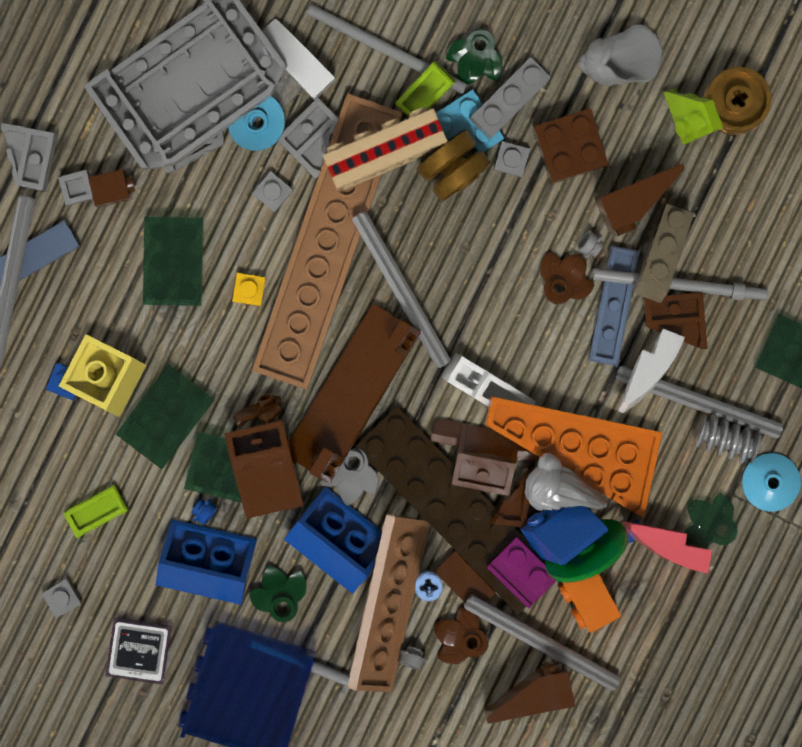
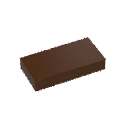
[434,551,496,603]

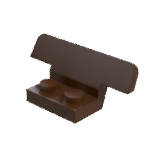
[430,420,540,496]

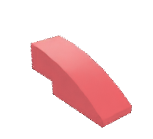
[622,521,712,574]

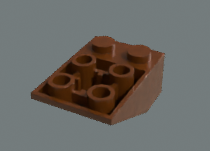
[224,420,304,519]

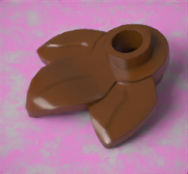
[540,251,594,304]
[233,394,282,428]
[434,607,489,664]

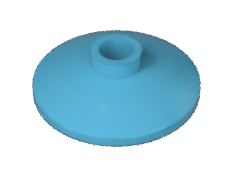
[228,96,285,151]
[742,453,801,511]

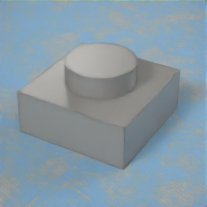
[494,141,530,178]
[58,170,93,206]
[252,171,294,213]
[41,578,83,619]

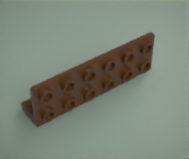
[290,304,421,483]

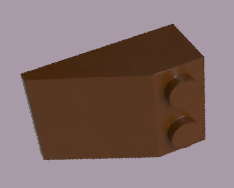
[596,163,685,236]
[485,661,575,724]

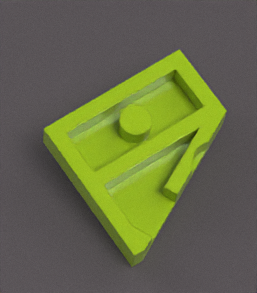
[663,88,723,145]

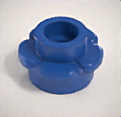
[191,498,218,526]

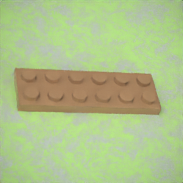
[347,514,430,692]

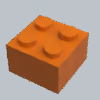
[557,574,622,633]

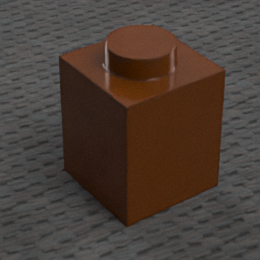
[88,169,135,208]

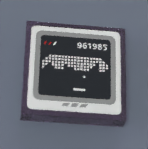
[105,617,172,685]

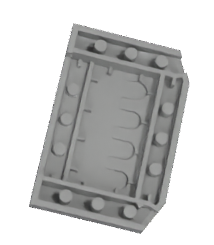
[84,0,287,170]

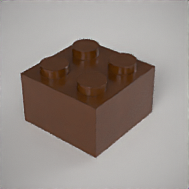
[533,108,609,185]

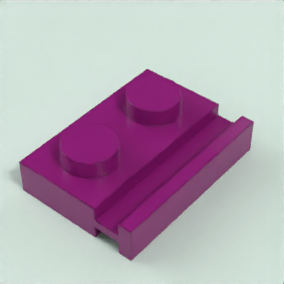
[487,537,556,609]

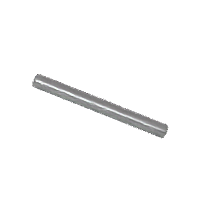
[0,195,35,368]
[352,211,451,368]
[616,366,783,438]
[464,594,620,691]

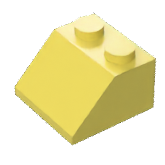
[59,334,147,417]

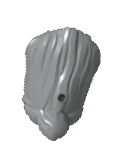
[578,25,663,87]
[524,453,607,511]

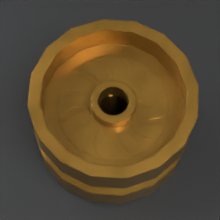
[703,67,772,136]
[417,130,492,202]

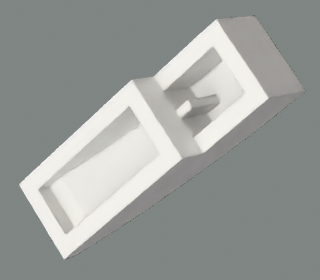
[262,18,336,101]
[618,329,685,413]
[440,352,536,407]

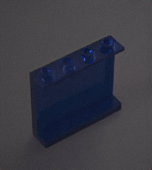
[178,621,317,747]

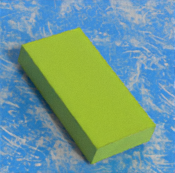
[395,61,456,117]
[63,485,129,539]

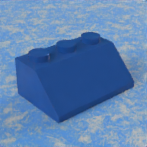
[284,487,382,594]
[155,520,257,605]

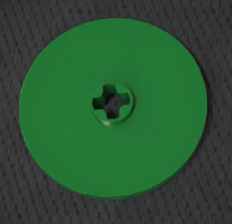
[545,519,629,583]

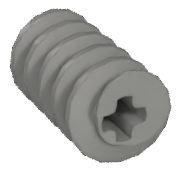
[695,414,762,464]

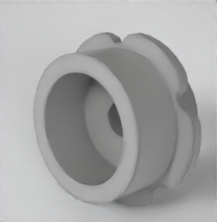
[577,230,603,258]
[398,646,427,670]

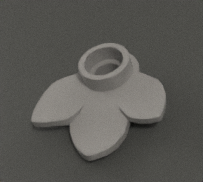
[321,448,379,506]

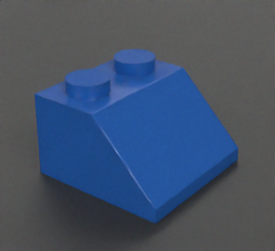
[521,506,608,565]

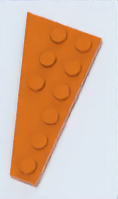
[485,396,663,518]

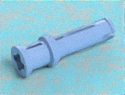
[415,570,442,601]

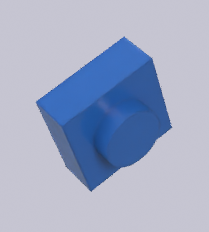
[46,363,76,400]

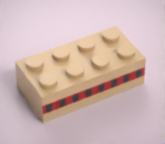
[323,107,447,193]

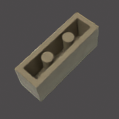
[633,203,694,303]

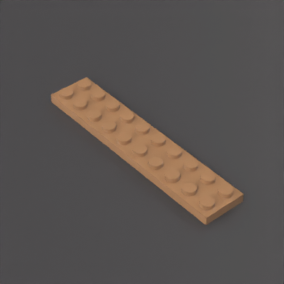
[252,93,403,390]

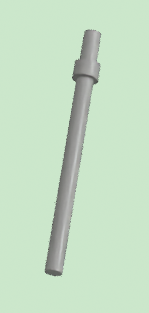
[307,4,468,94]
[592,268,768,301]

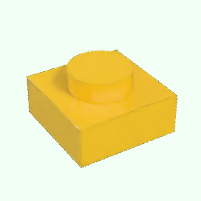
[232,273,266,307]

